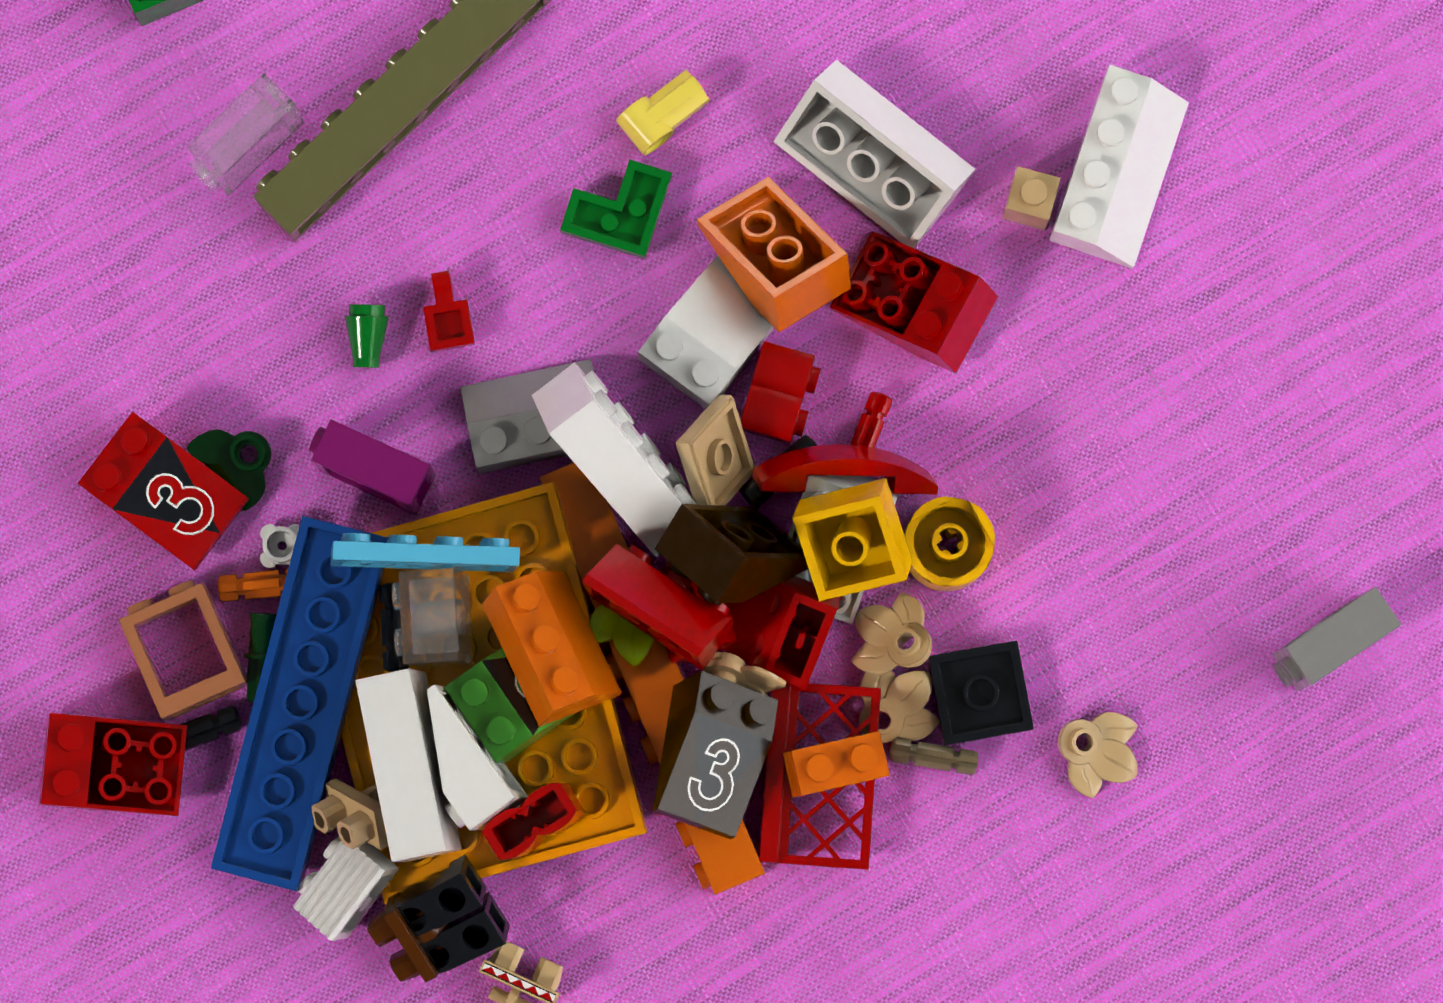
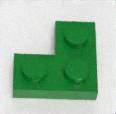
[560,159,672,259]

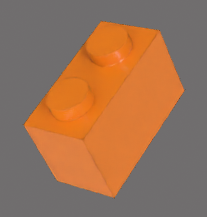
[783,731,890,797]

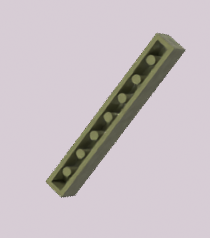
[253,0,550,242]

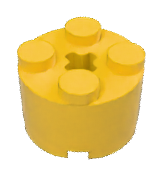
[904,496,995,591]

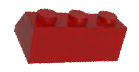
[582,544,734,671]

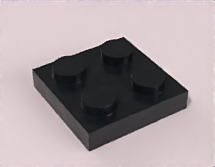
[928,641,1034,746]

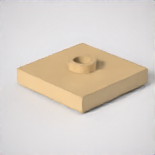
[676,394,755,506]

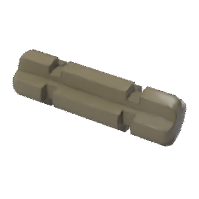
[889,738,979,775]

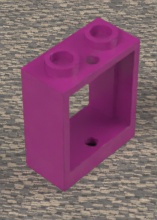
[309,419,436,516]

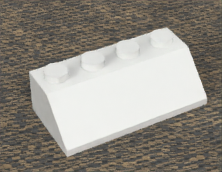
[773,60,976,248]
[1049,65,1189,269]

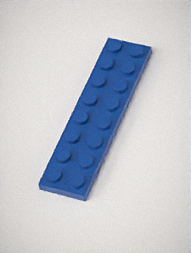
[211,516,389,891]

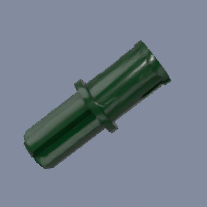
[244,613,276,702]

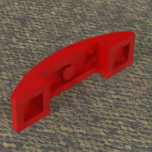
[752,444,938,495]

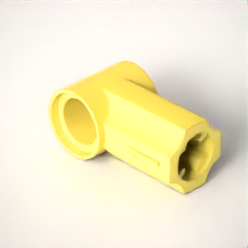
[616,70,709,156]

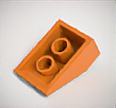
[696,176,851,332]

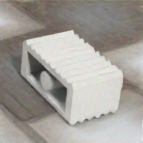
[293,836,399,941]

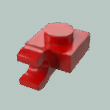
[423,271,475,352]

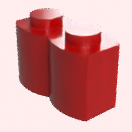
[741,341,821,444]
[482,783,585,860]

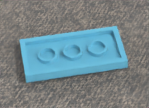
[331,533,520,572]

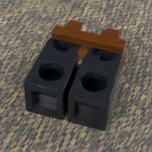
[367,854,510,983]

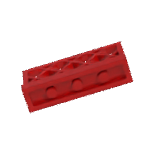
[759,683,881,870]

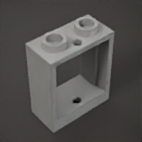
[1272,587,1402,691]

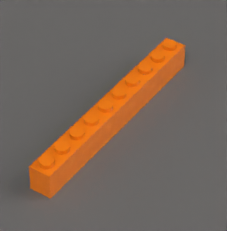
[539,463,765,895]

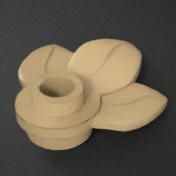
[852,593,932,675]
[704,652,786,696]
[859,670,939,743]
[1058,712,1138,798]

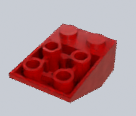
[830,231,998,373]
[723,576,843,690]
[39,713,187,816]

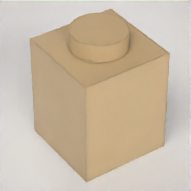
[1002,166,1061,230]

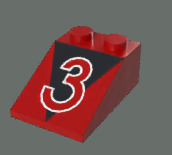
[77,411,249,571]

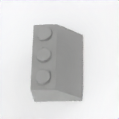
[460,359,594,474]

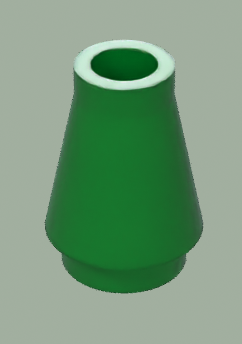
[345,304,389,368]

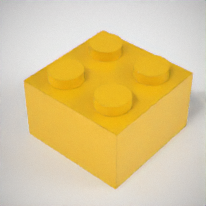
[792,478,912,602]

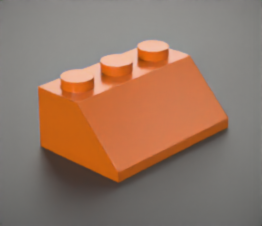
[482,571,622,727]

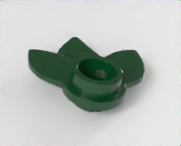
[187,429,272,511]

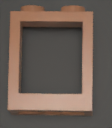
[118,580,248,721]

